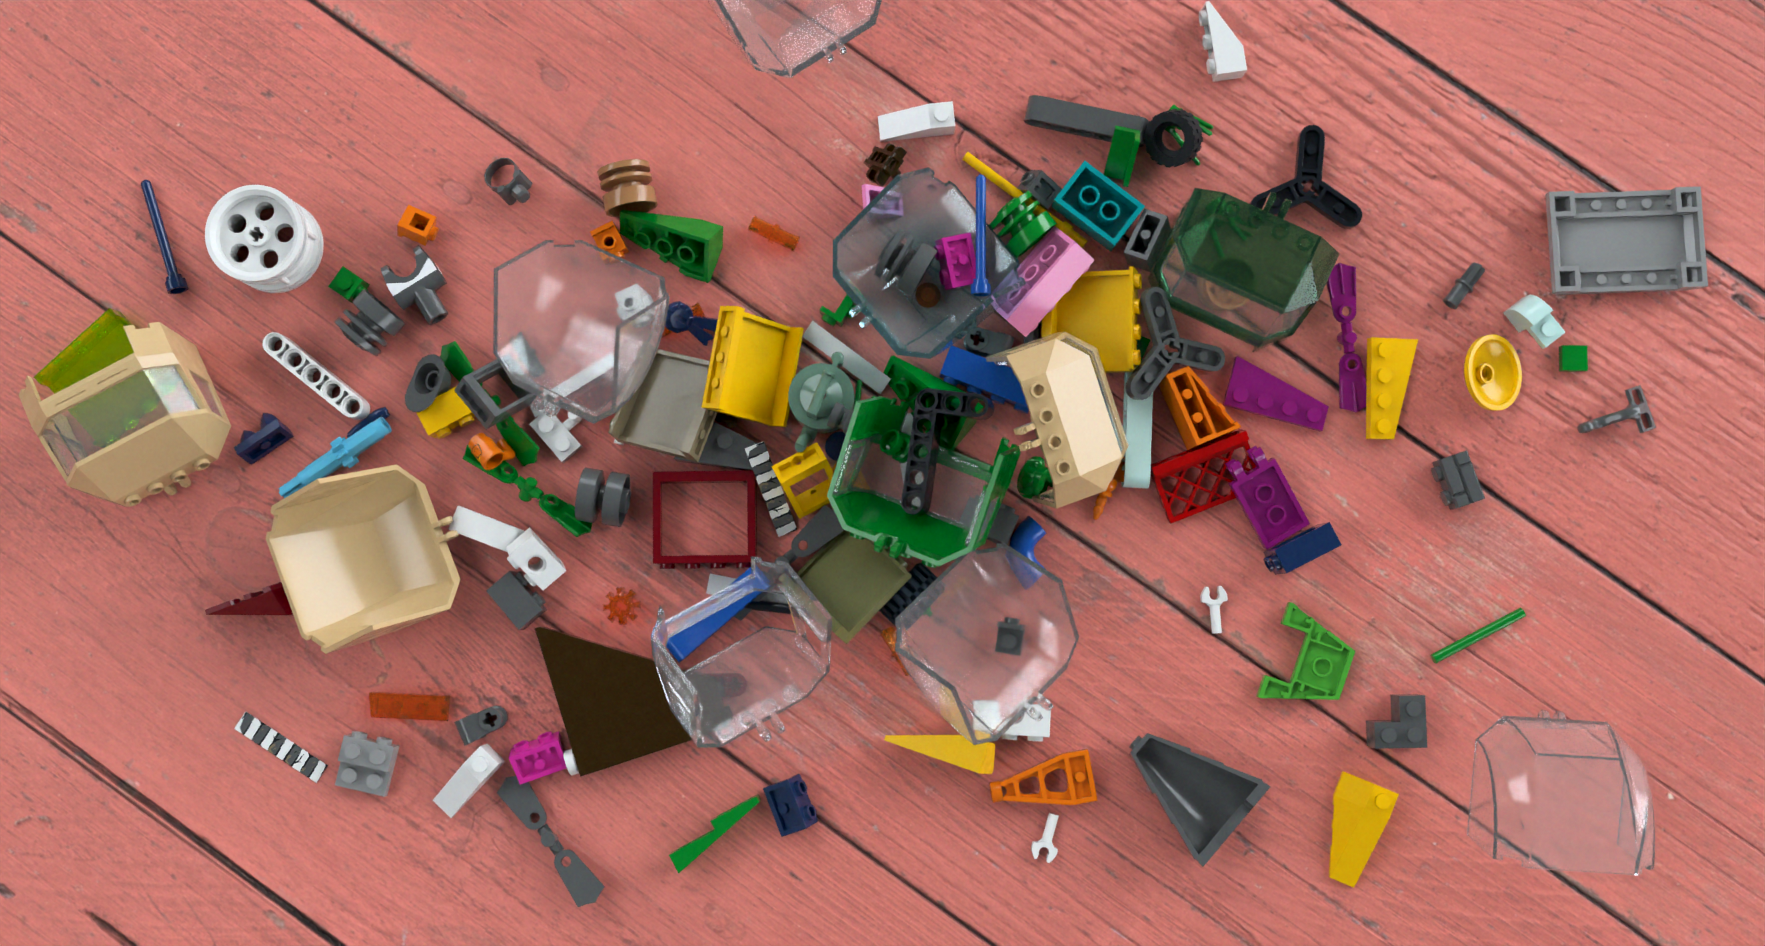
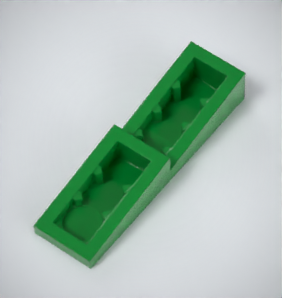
[669,794,761,874]

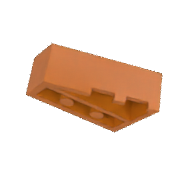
[1159,366,1241,450]

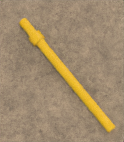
[962,152,1088,248]

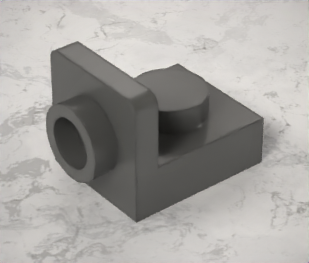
[1018,170,1062,209]
[995,617,1026,656]

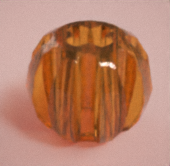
[603,587,641,625]

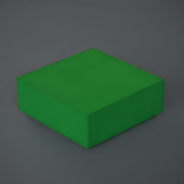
[1559,345,1588,372]

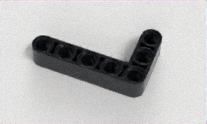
[901,388,994,516]

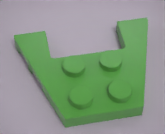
[1256,602,1355,700]

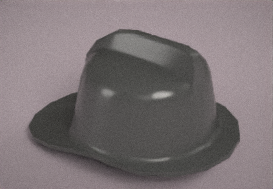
[405,354,451,412]

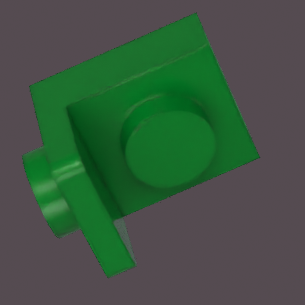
[328,266,370,303]

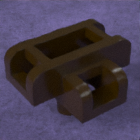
[864,143,907,187]

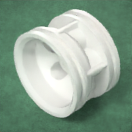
[205,185,324,293]

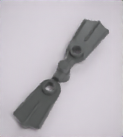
[734,505,844,620]
[497,776,605,907]

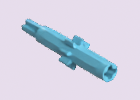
[278,417,392,498]

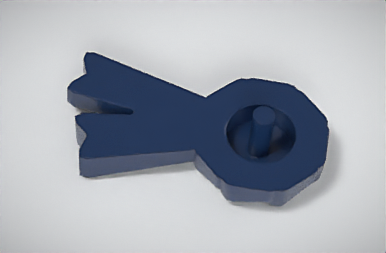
[662,301,718,346]

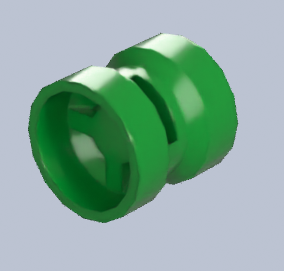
[879,430,910,463]

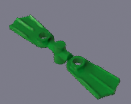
[440,341,540,466]
[463,445,592,537]

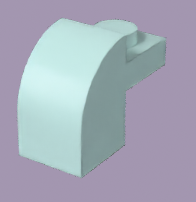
[1503,294,1565,349]

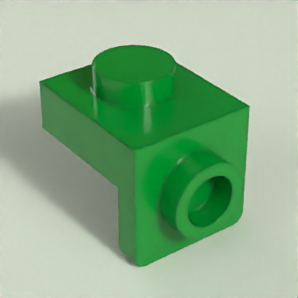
[819,292,859,327]

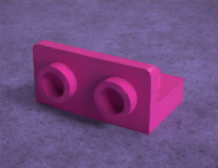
[934,232,976,290]
[509,731,567,785]

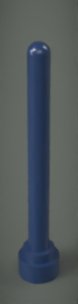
[141,180,188,294]

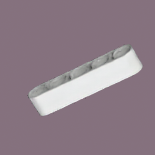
[262,332,370,420]

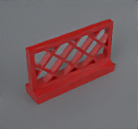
[1150,429,1256,524]

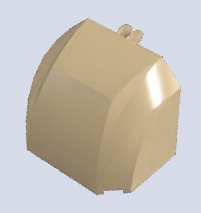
[266,464,461,654]

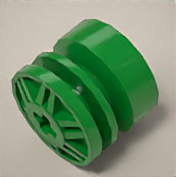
[989,191,1057,258]

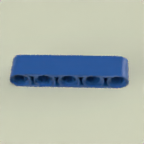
[663,563,773,663]

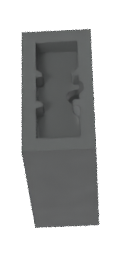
[454,354,539,430]

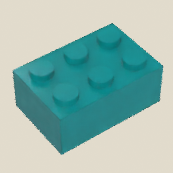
[1051,161,1145,252]

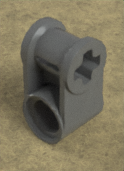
[964,327,1014,357]
[454,705,508,746]

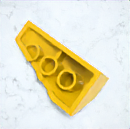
[884,732,995,774]
[1329,771,1399,888]

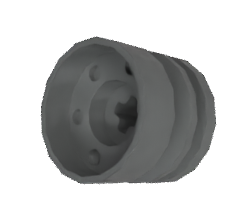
[874,229,938,296]
[335,289,405,356]

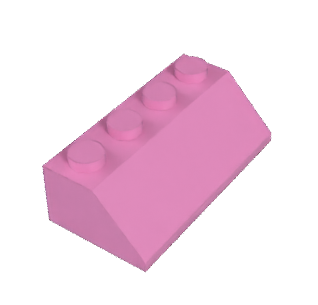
[987,226,1094,337]

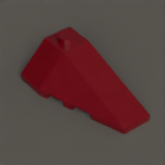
[205,582,293,615]

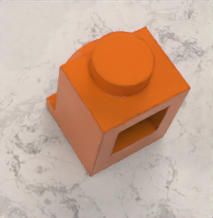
[397,204,439,246]
[590,221,629,263]

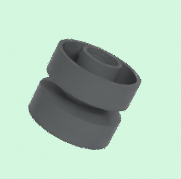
[575,467,631,527]

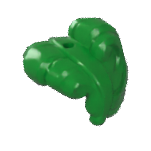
[1017,456,1053,499]

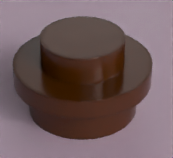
[915,282,941,308]

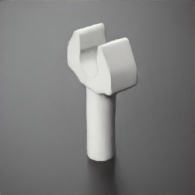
[1200,586,1228,634]
[1031,813,1059,863]

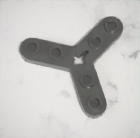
[1125,287,1225,400]

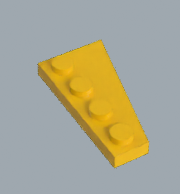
[1366,337,1418,440]

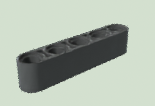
[1024,95,1149,147]

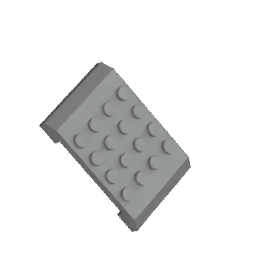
[1545,187,1708,295]

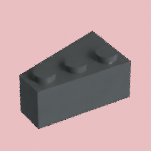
[674,422,757,470]

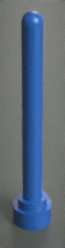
[971,174,991,297]

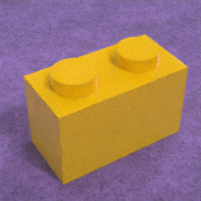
[416,386,475,439]

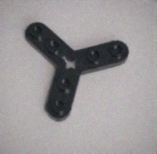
[1248,125,1362,229]

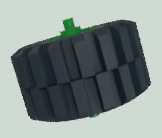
[879,563,944,630]

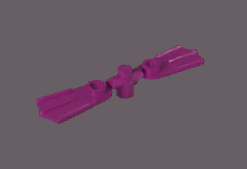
[1324,263,1367,413]

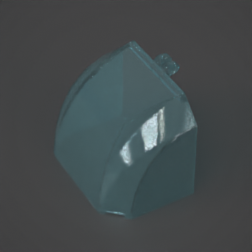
[833,167,1026,359]

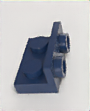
[763,774,818,837]

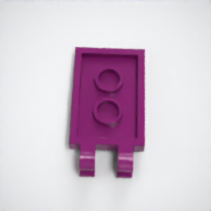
[1225,446,1310,550]

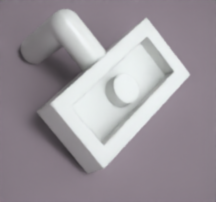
[529,409,583,463]

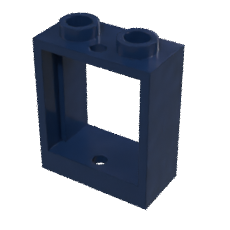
[1263,522,1342,575]

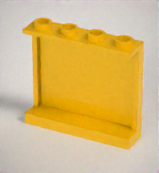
[1042,266,1142,373]
[701,306,804,427]

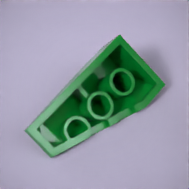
[620,210,723,283]
[883,355,984,450]

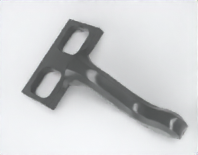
[1577,385,1656,434]

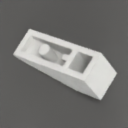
[878,101,955,142]
[433,744,505,818]

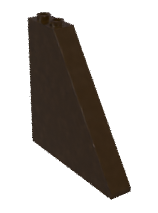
[535,627,733,777]

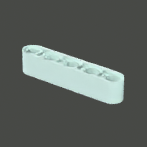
[1121,365,1153,489]

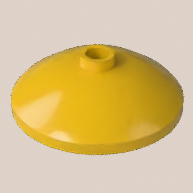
[1464,334,1522,411]

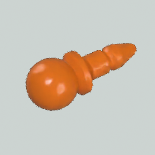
[1093,476,1117,520]

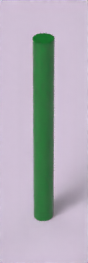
[1431,608,1526,664]

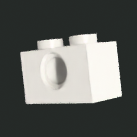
[506,527,566,590]

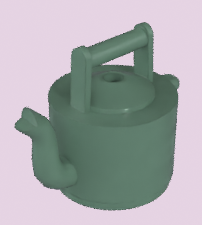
[788,352,855,452]

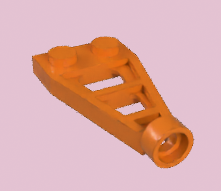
[989,749,1098,805]

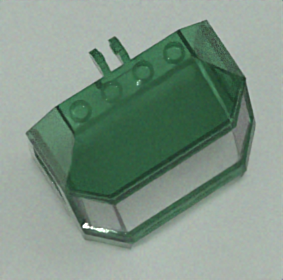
[1148,188,1340,352]

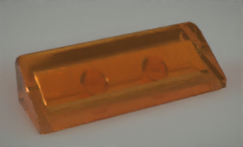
[369,692,450,721]

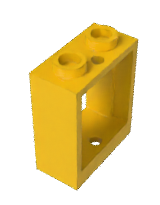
[771,442,840,519]

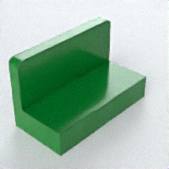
[1104,125,1140,187]

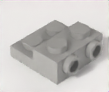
[335,731,400,797]

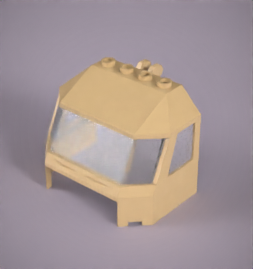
[19,322,231,507]
[985,332,1129,509]

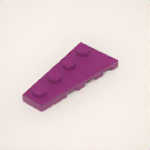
[1223,356,1329,432]

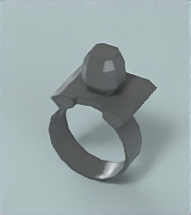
[484,158,532,205]

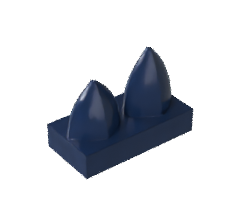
[234,413,294,465]

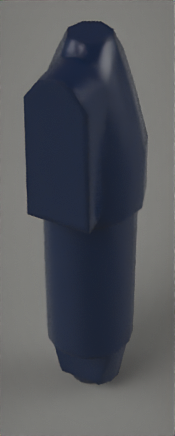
[347,407,390,438]

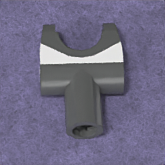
[381,245,448,325]

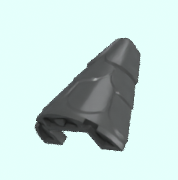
[1129,733,1270,867]

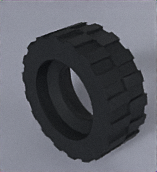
[1144,109,1203,168]

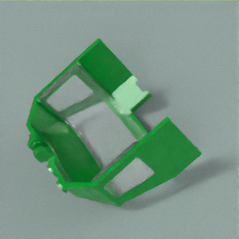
[827,396,1021,568]

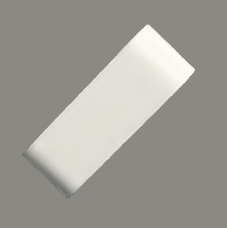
[448,506,525,552]

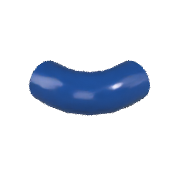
[1008,516,1046,588]

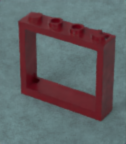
[653,470,757,569]

